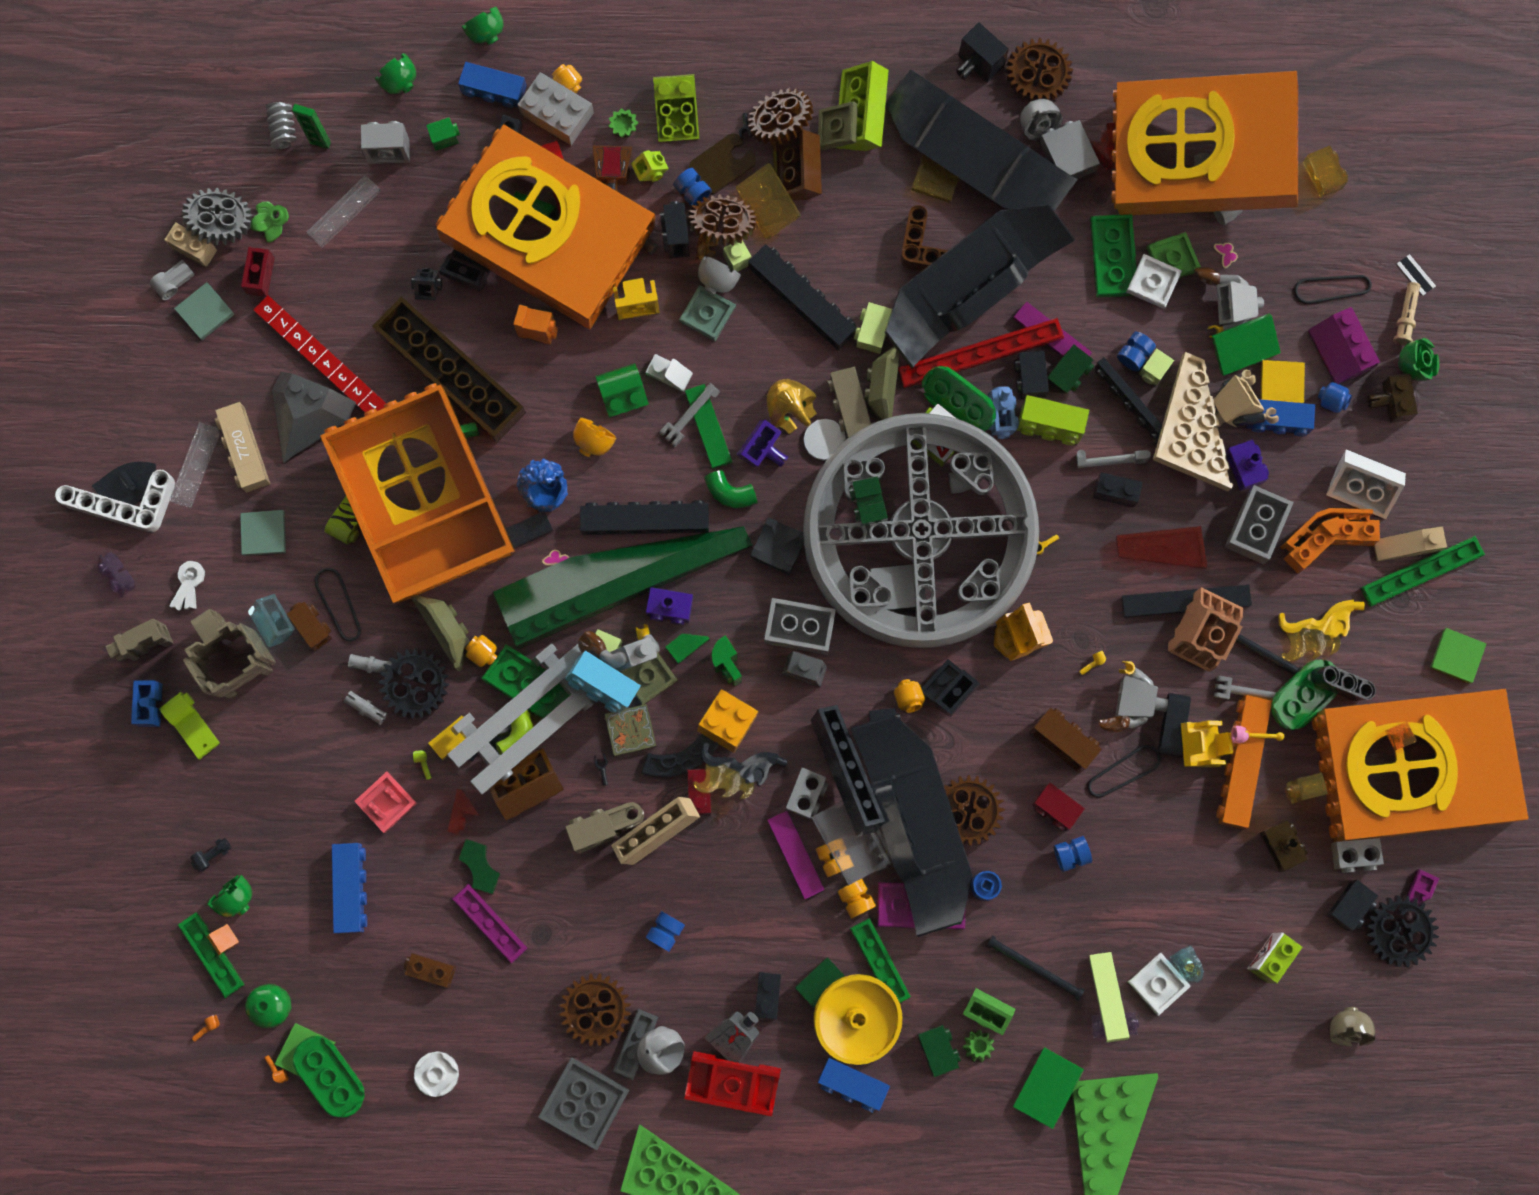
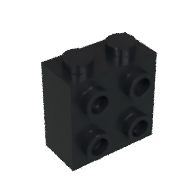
[660,201,690,259]

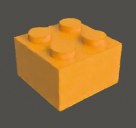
[697,689,758,753]

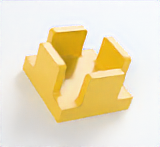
[613,278,660,320]
[1181,720,1233,767]

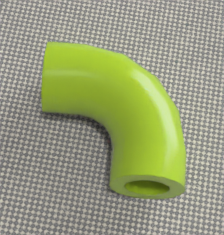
[496,710,533,755]

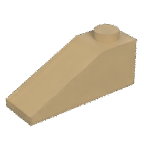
[1374,527,1447,561]

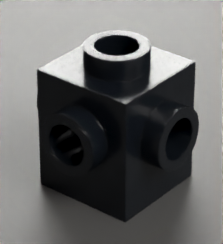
[411,268,443,300]

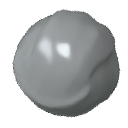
[637,1026,685,1075]

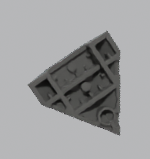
[272,372,356,464]

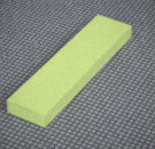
[1089,952,1129,1042]

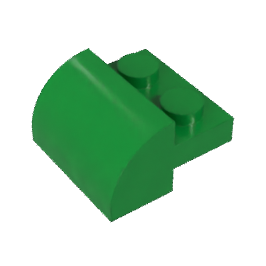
[595,363,649,417]
[712,635,742,686]

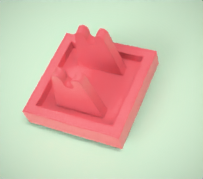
[355,772,417,833]

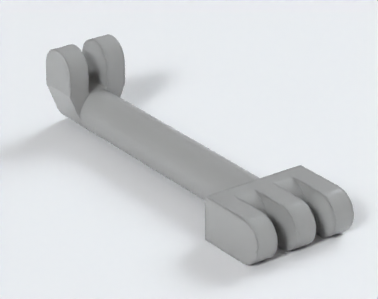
[659,383,720,447]
[1076,450,1151,468]
[1214,676,1276,700]

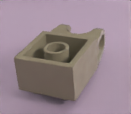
[565,802,644,854]

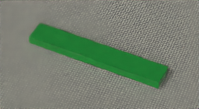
[1360,536,1485,607]

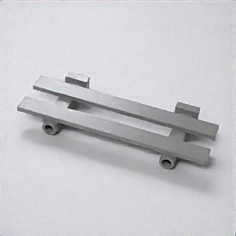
[447,643,594,795]

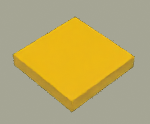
[1261,360,1305,403]

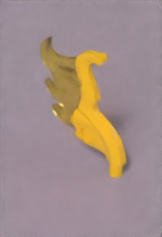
[1278,600,1365,661]

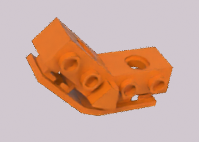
[1280,508,1380,574]

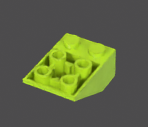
[653,74,699,142]

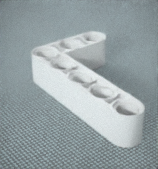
[55,470,175,533]

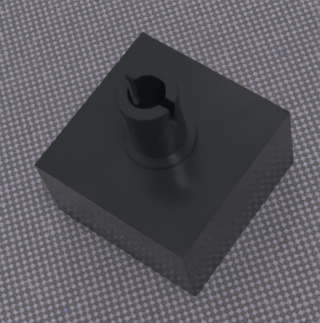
[956,22,1009,83]

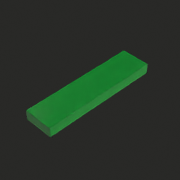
[292,104,331,149]
[685,384,732,469]
[178,912,245,998]
[850,918,911,1003]

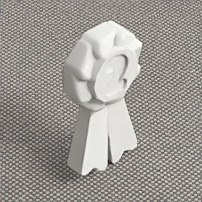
[170,561,205,611]

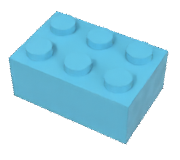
[565,651,641,713]

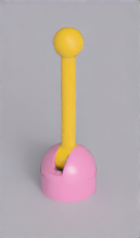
[1231,726,1284,743]

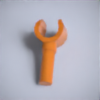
[192,1015,220,1042]
[264,1055,289,1083]

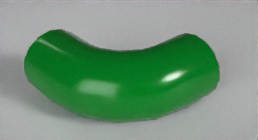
[704,470,758,509]

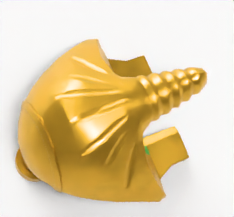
[767,379,817,434]

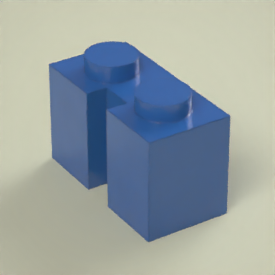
[131,681,163,727]

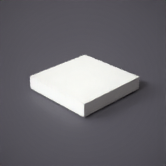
[1126,254,1182,309]
[1128,953,1191,1016]

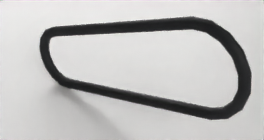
[1294,275,1372,304]
[314,568,361,642]
[1088,745,1161,797]

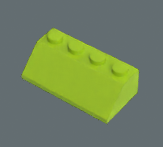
[836,61,889,151]

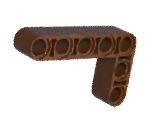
[901,205,948,271]

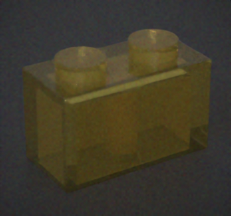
[1303,145,1348,198]
[1285,773,1328,804]

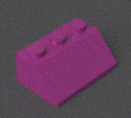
[1308,307,1380,384]

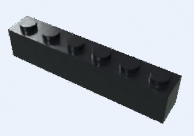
[748,244,856,351]
[580,500,709,535]
[810,705,885,837]

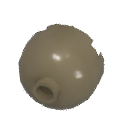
[1330,1007,1375,1046]

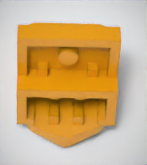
[994,603,1053,661]

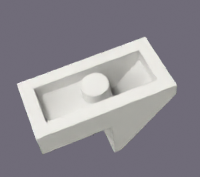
[646,354,693,392]

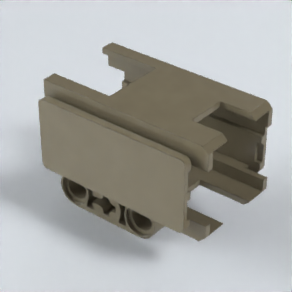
[183,609,276,698]

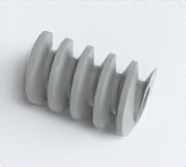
[266,102,296,149]

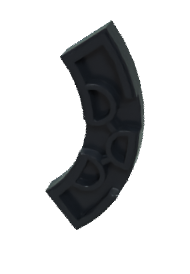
[641,733,719,777]

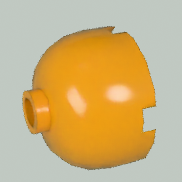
[573,417,617,457]

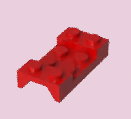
[684,1051,781,1116]

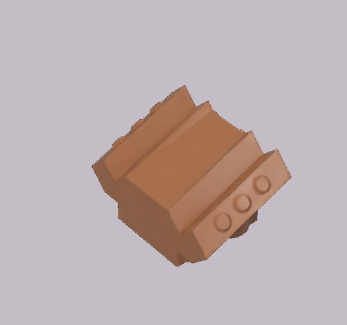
[1168,587,1243,672]

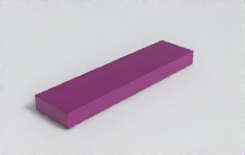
[1013,301,1092,358]
[767,811,825,899]
[452,884,528,964]

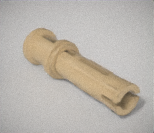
[1393,282,1421,346]

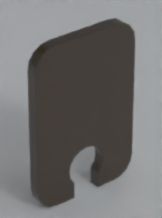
[689,133,756,194]

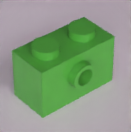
[963,988,1015,1035]

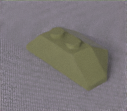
[864,346,900,421]
[411,595,469,672]

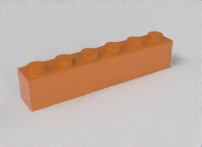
[1216,695,1272,829]

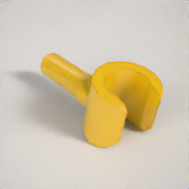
[1037,534,1059,555]
[1079,651,1106,675]

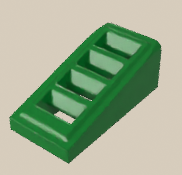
[514,191,558,219]

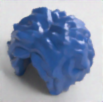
[516,459,568,512]

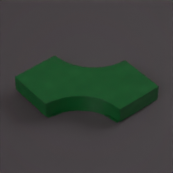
[459,839,500,895]

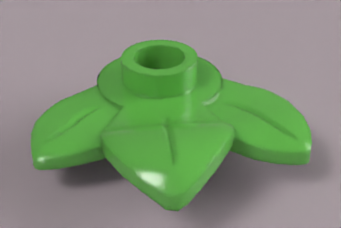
[250,202,289,243]

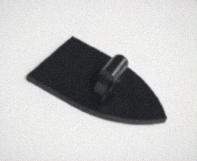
[92,461,156,511]

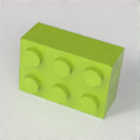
[1017,395,1089,446]

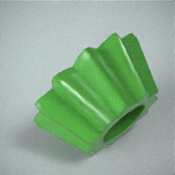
[609,108,638,138]
[963,1030,995,1062]

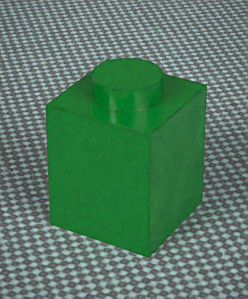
[426,117,460,151]

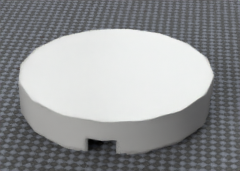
[804,419,846,461]
[414,1051,459,1097]

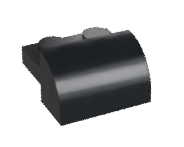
[439,249,491,291]
[921,659,980,717]

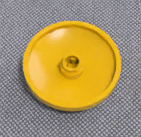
[814,974,902,1065]

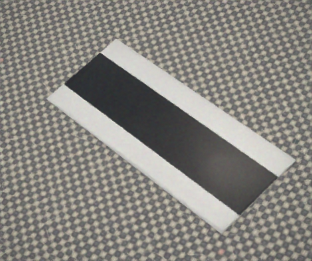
[1397,254,1436,295]

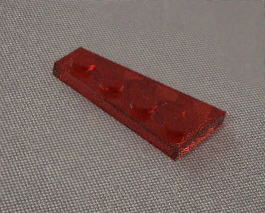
[1116,526,1207,569]

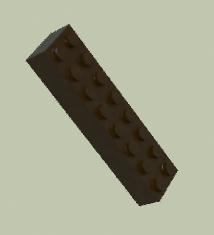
[372,296,526,443]

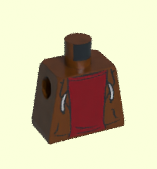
[593,145,633,192]

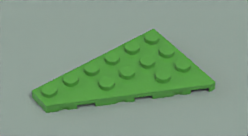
[1072,1073,1158,1195]

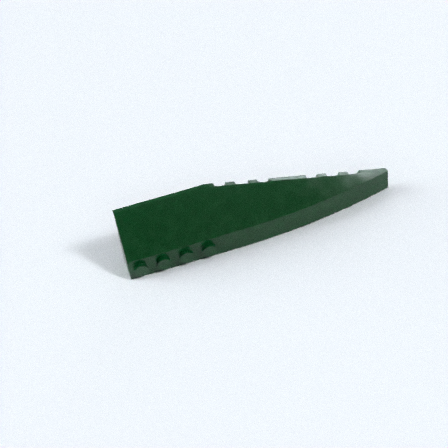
[493,526,753,650]

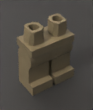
[106,619,174,662]

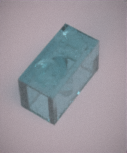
[248,594,295,648]

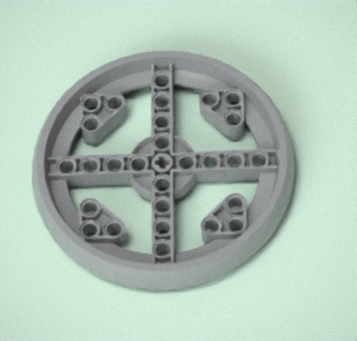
[803,413,1039,648]

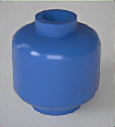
[1318,382,1352,413]

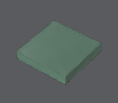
[174,282,235,340]
[679,285,736,341]
[240,510,286,556]

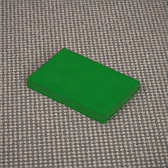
[1211,313,1281,376]
[1013,1047,1084,1129]

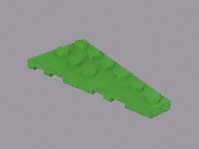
[621,1124,741,1195]

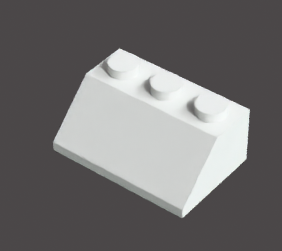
[1326,450,1406,519]

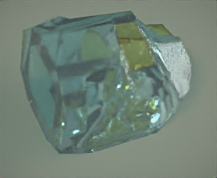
[1170,945,1204,982]

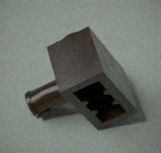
[1367,373,1418,423]
[1260,820,1308,872]

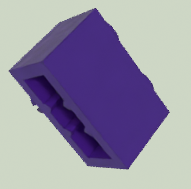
[737,419,788,467]
[1225,440,1269,491]
[646,587,693,625]

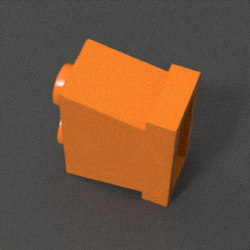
[514,305,558,345]

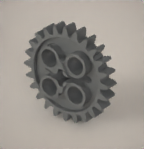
[182,188,252,245]

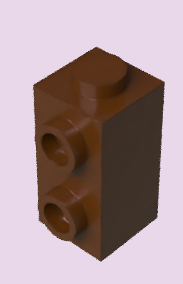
[287,602,332,651]
[403,953,457,988]

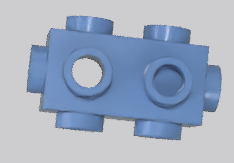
[987,387,1019,439]

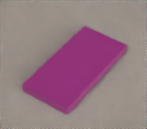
[877,882,966,929]

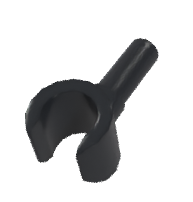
[739,112,753,140]
[593,753,608,786]

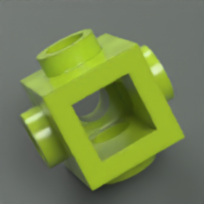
[631,150,669,182]

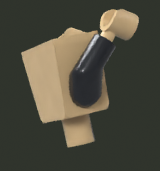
[1214,369,1279,427]

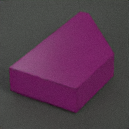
[1406,869,1440,903]

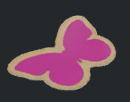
[1214,243,1238,268]
[542,550,569,565]

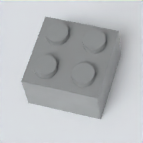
[361,121,410,164]

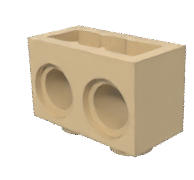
[165,222,217,267]

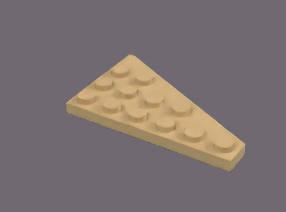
[1153,352,1233,491]

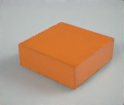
[207,924,239,955]

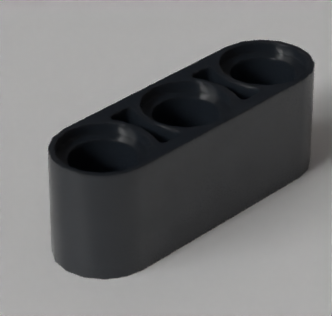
[1311,665,1376,701]
[1158,693,1191,758]

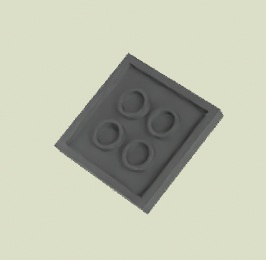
[538,1057,630,1150]

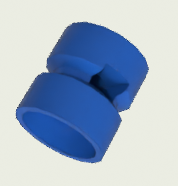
[673,168,712,207]
[1117,331,1156,371]
[1053,836,1092,872]
[970,871,1002,901]
[645,911,685,952]

